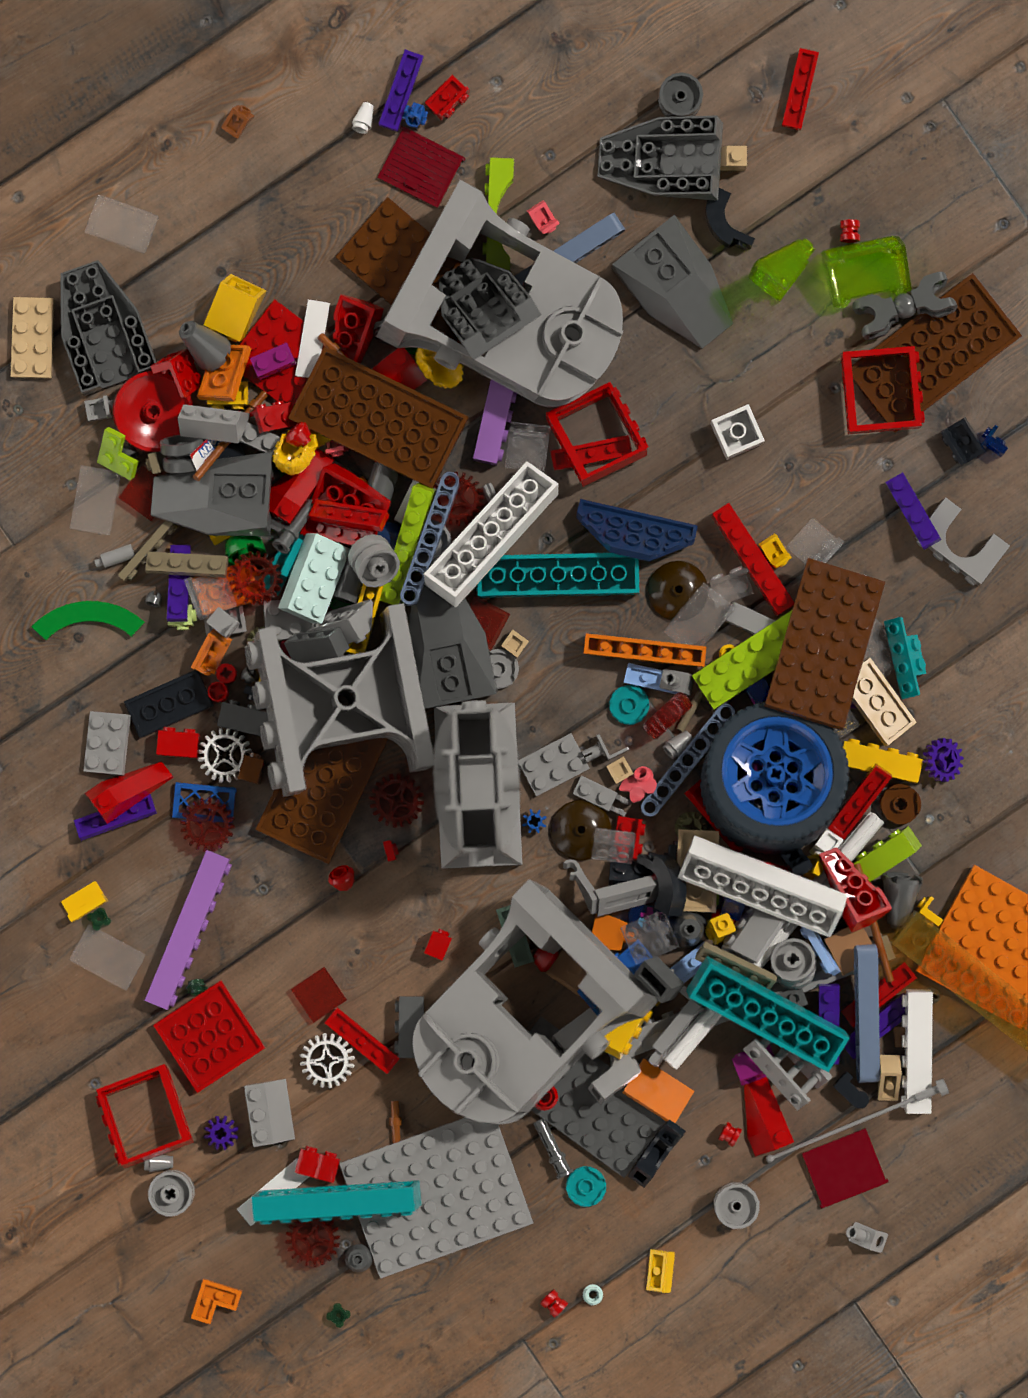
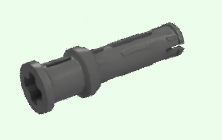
[273,499,315,554]
[533,1118,574,1179]

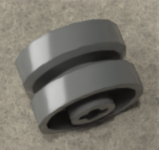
[658,72,703,117]
[160,434,204,473]

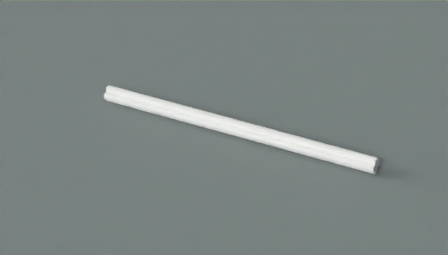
[663,812,884,1070]

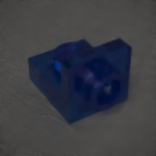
[981,425,1008,457]

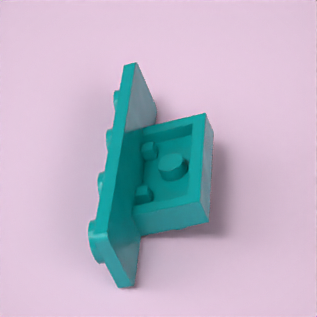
[261,530,305,596]
[884,617,926,699]

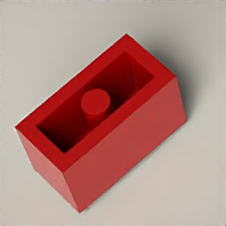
[156,727,200,758]

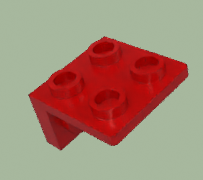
[150,349,202,398]

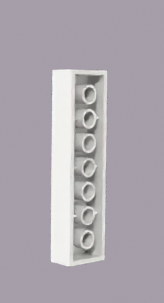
[424,461,558,607]
[678,836,848,937]

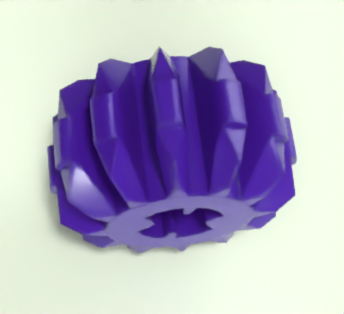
[204,1116,238,1150]

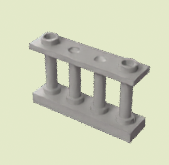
[743,1038,833,1111]

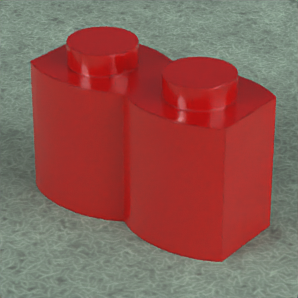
[294,1145,340,1183]

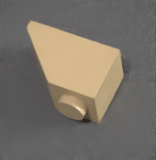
[720,146,747,171]
[878,1055,902,1101]

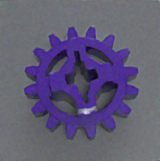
[922,738,964,782]

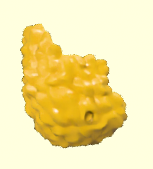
[415,348,464,389]
[272,429,318,476]

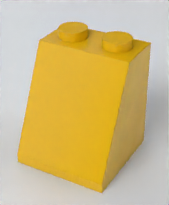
[204,274,267,342]

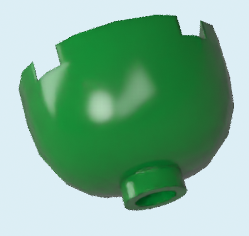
[225,536,266,566]

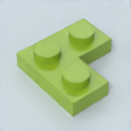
[97,427,138,480]

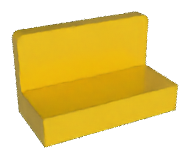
[62,881,108,922]

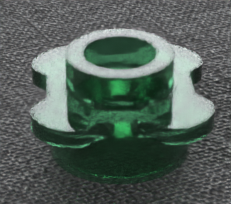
[87,908,111,931]
[186,979,207,995]
[326,1303,351,1328]

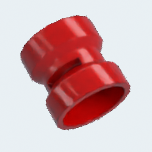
[840,219,860,243]
[208,682,229,703]
[540,1289,568,1318]

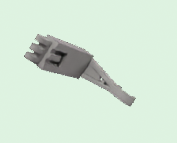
[563,859,659,916]
[649,969,704,1067]

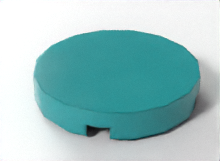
[610,685,649,725]
[566,1166,606,1207]

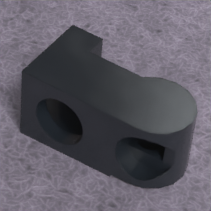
[832,1071,869,1109]

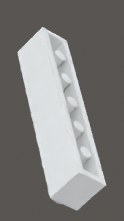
[901,989,933,1114]

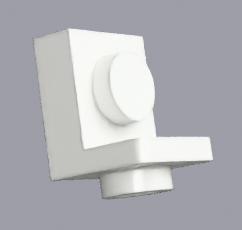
[809,828,843,855]

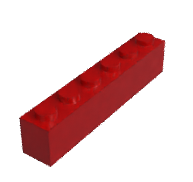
[711,503,794,617]

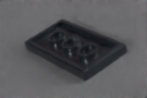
[124,670,214,739]

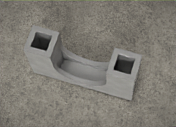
[914,497,1010,586]
[550,1008,641,1104]

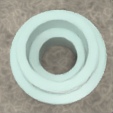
[583,1284,603,1305]

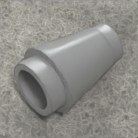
[663,730,693,759]
[144,1154,173,1172]

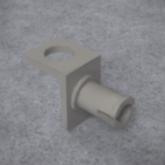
[207,607,240,639]
[660,669,694,696]
[581,734,629,763]
[846,1222,888,1253]

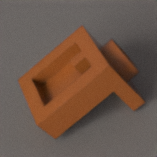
[221,105,254,139]

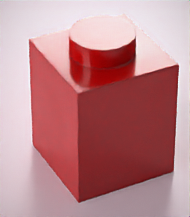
[424,928,452,961]

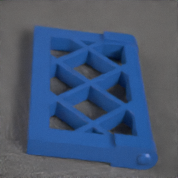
[172,782,237,823]

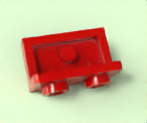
[425,75,470,121]
[249,401,297,434]

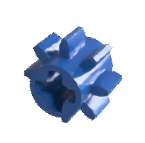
[402,102,428,128]
[523,809,547,833]

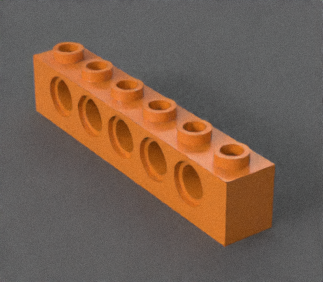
[584,633,707,668]

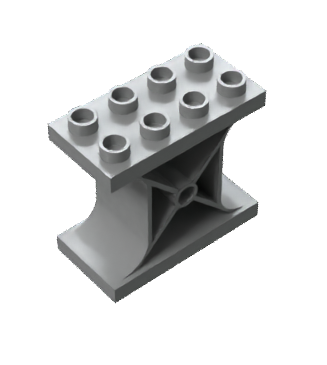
[244,603,434,797]

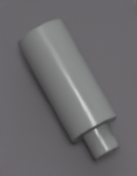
[94,544,135,568]

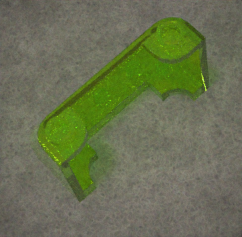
[821,236,912,308]
[748,238,815,302]

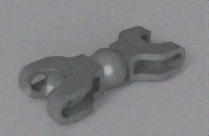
[852,272,958,341]

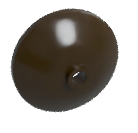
[648,561,708,621]
[551,800,611,860]

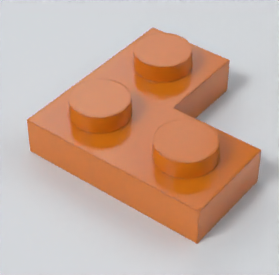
[191,1278,242,1324]

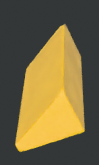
[646,1249,675,1293]

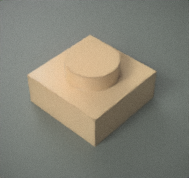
[501,630,529,658]
[606,756,634,784]

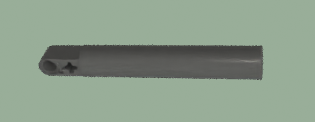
[332,462,399,604]

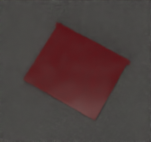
[377,126,466,209]
[802,1128,889,1209]

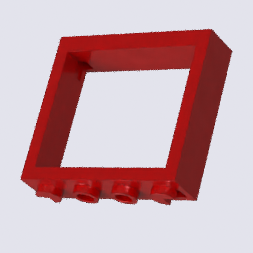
[841,346,925,434]
[546,382,649,487]
[95,1064,194,1168]

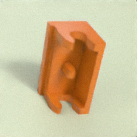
[191,629,232,676]

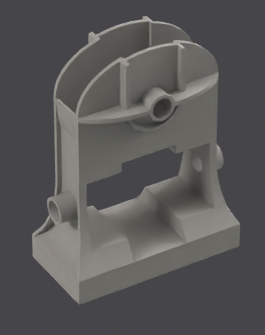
[376,180,623,407]
[434,701,522,869]
[413,879,659,1125]

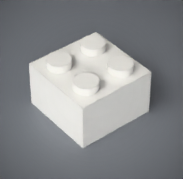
[710,404,765,460]

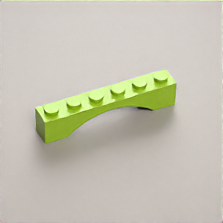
[483,158,514,271]
[380,483,437,605]

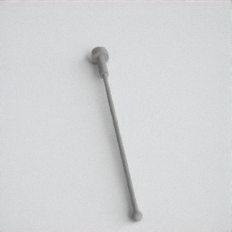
[766,1078,949,1163]

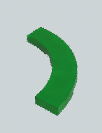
[31,601,146,641]

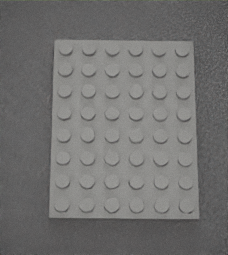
[339,1117,533,1279]

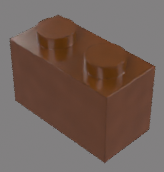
[238,752,266,785]

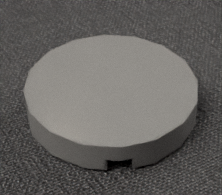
[489,649,519,689]

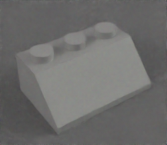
[178,405,250,443]
[307,599,373,645]
[721,905,786,963]
[244,1079,295,1147]

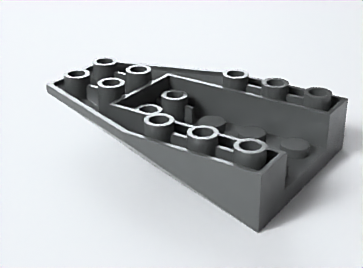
[597,116,723,200]
[611,215,733,349]
[439,257,541,360]
[60,260,157,396]
[151,452,275,536]
[409,584,498,709]

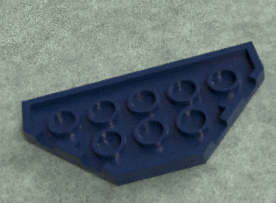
[576,499,698,561]

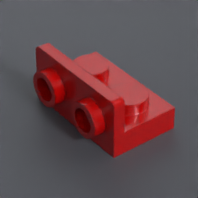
[612,816,646,860]

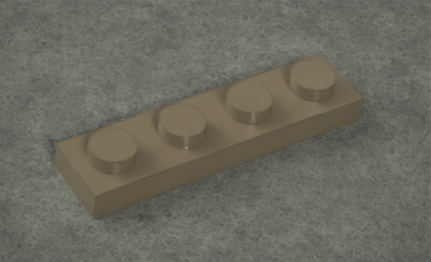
[118,521,178,582]
[145,552,229,578]
[695,942,777,990]

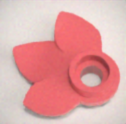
[619,766,657,803]

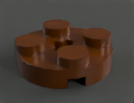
[880,784,921,825]

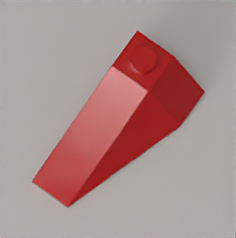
[333,294,384,363]
[372,348,427,390]
[269,449,335,525]
[312,463,391,512]
[85,761,174,824]
[818,847,892,933]
[744,1077,794,1156]

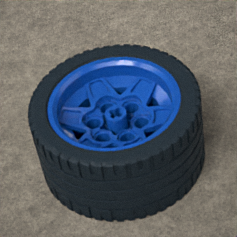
[700,702,849,855]

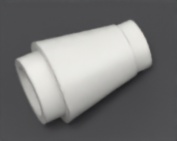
[352,102,374,134]

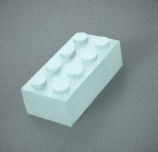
[278,533,350,624]

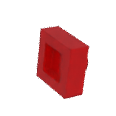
[383,840,399,862]

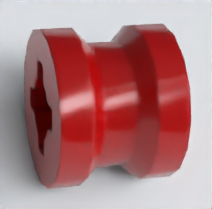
[216,663,237,684]
[718,1122,742,1147]

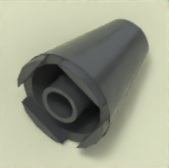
[179,321,231,371]
[882,872,923,929]
[668,911,707,949]

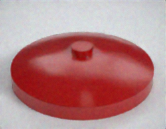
[113,371,193,452]

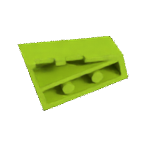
[853,826,922,882]

